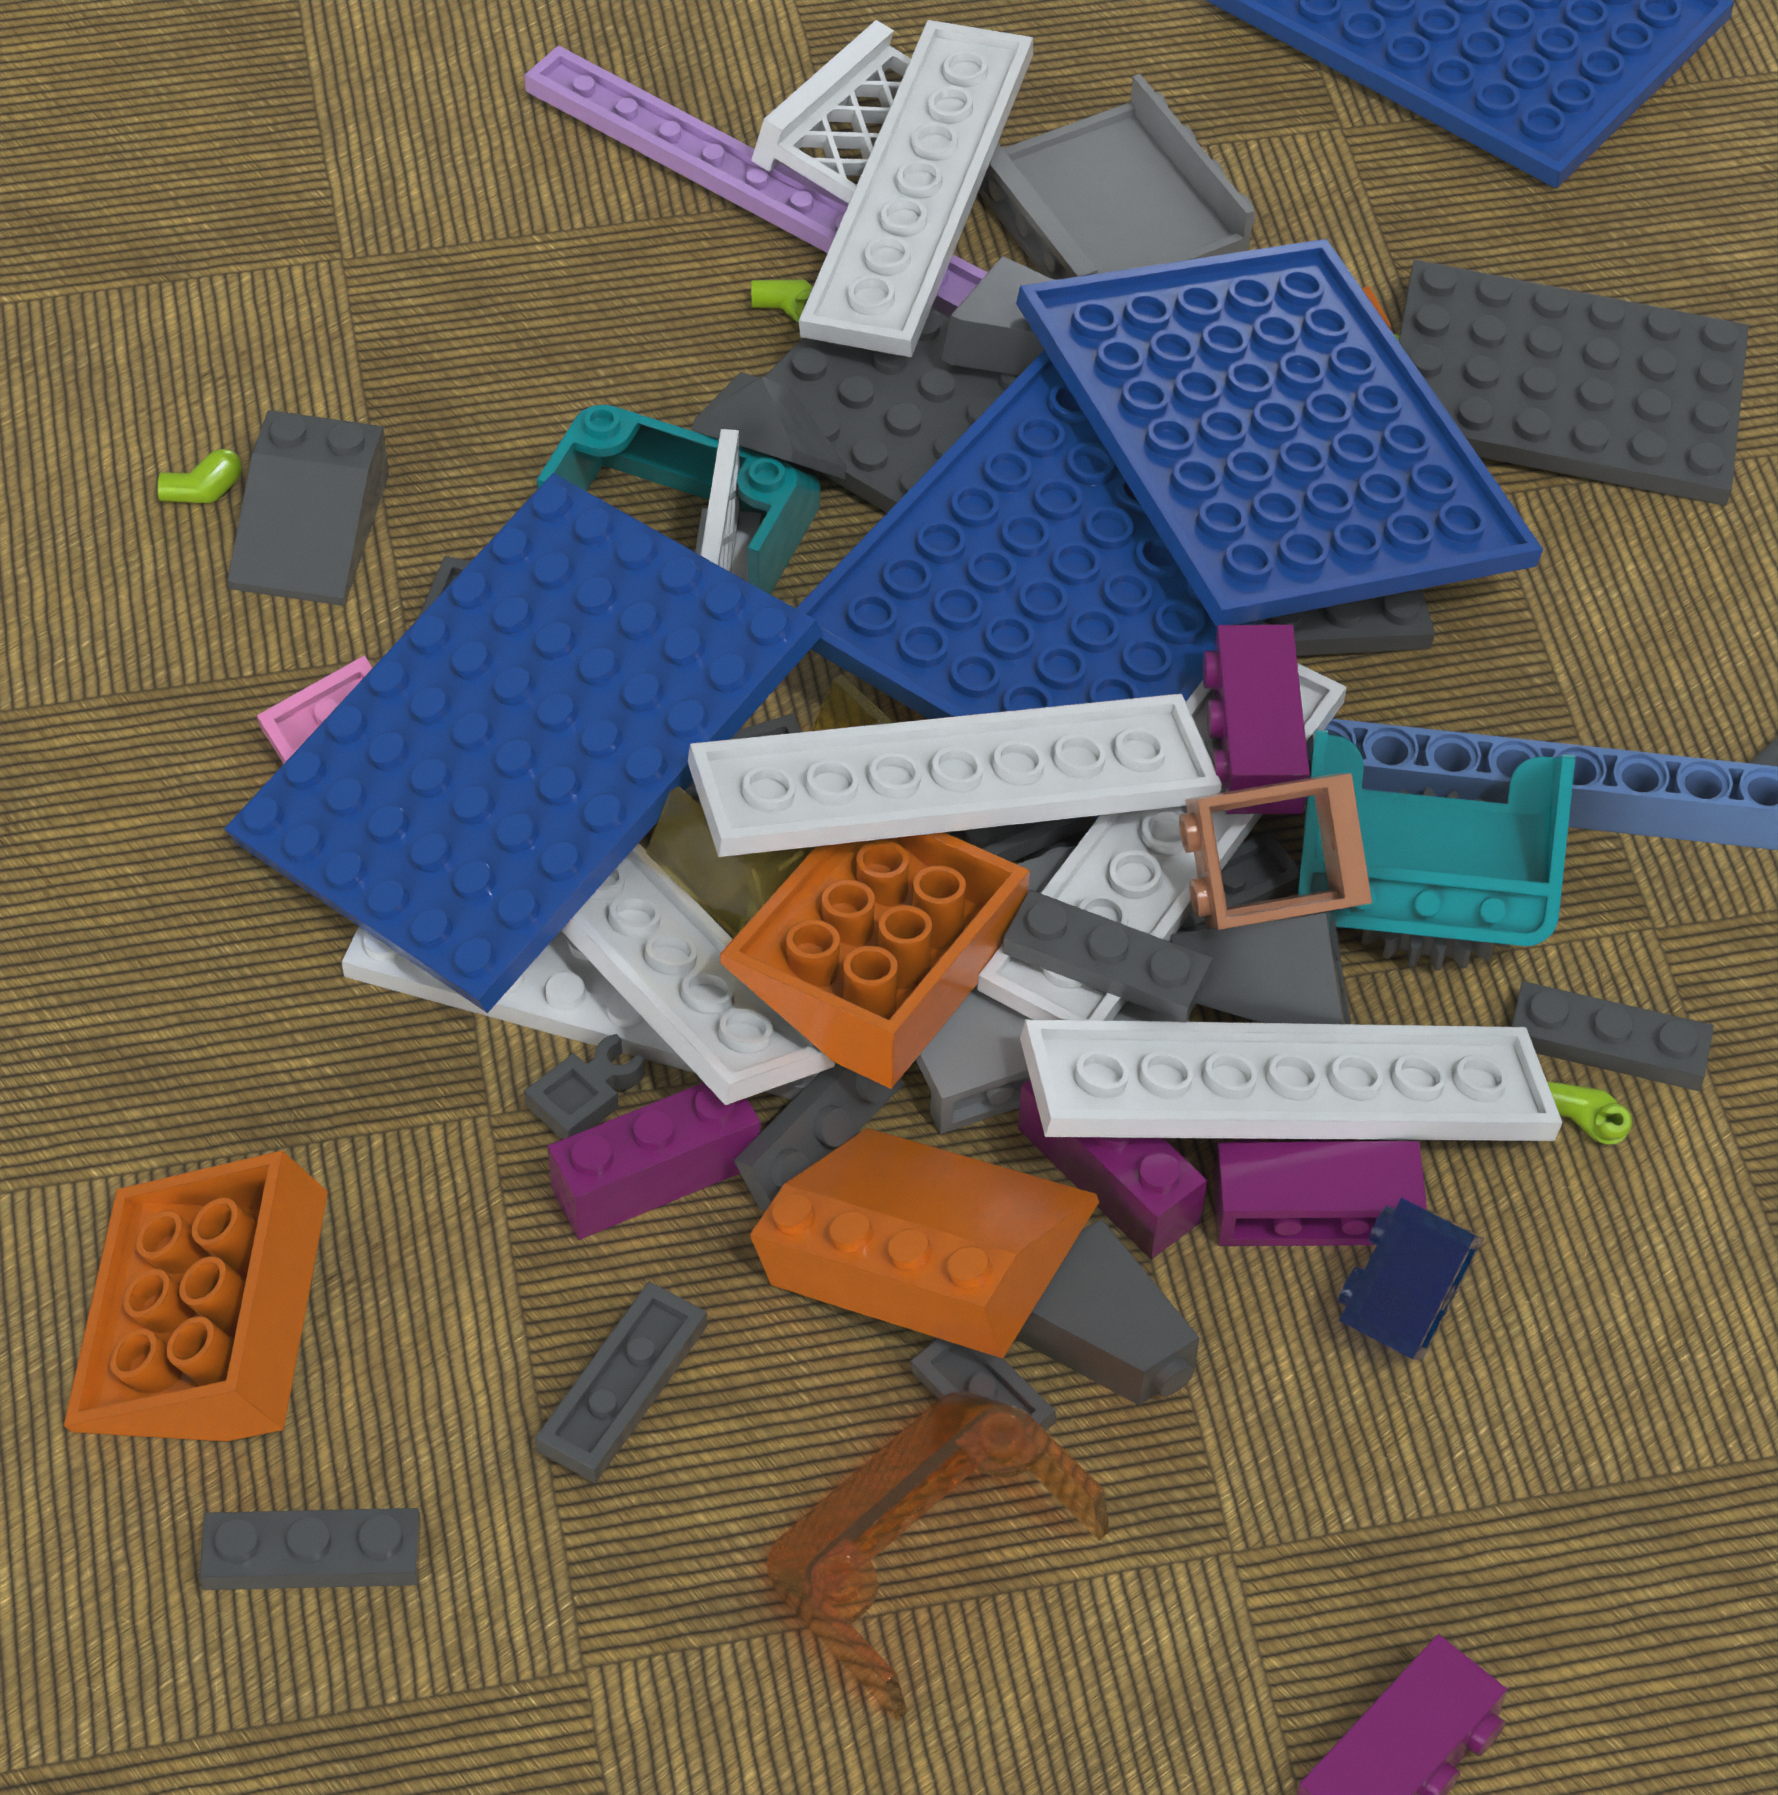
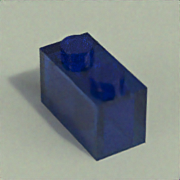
[1338,1197,1484,1360]

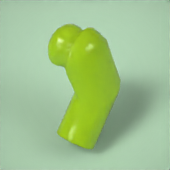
[751,279,813,323]
[158,449,242,503]
[1547,1081,1632,1145]

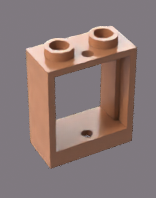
[1179,773,1372,930]

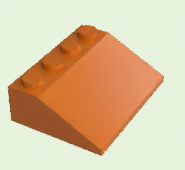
[720,832,1030,1089]
[750,1128,1099,1359]
[64,1150,328,1442]

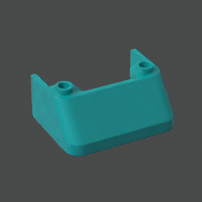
[537,405,820,595]

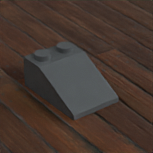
[227,410,389,606]

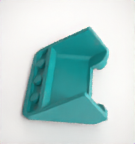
[1298,729,1575,946]

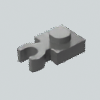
[524,1034,645,1140]

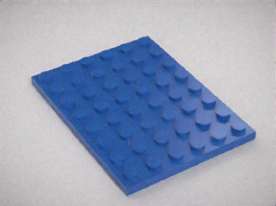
[1206,0,1734,189]
[1016,239,1543,628]
[796,350,1266,818]
[224,473,823,1013]

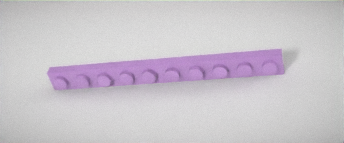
[524,45,988,318]

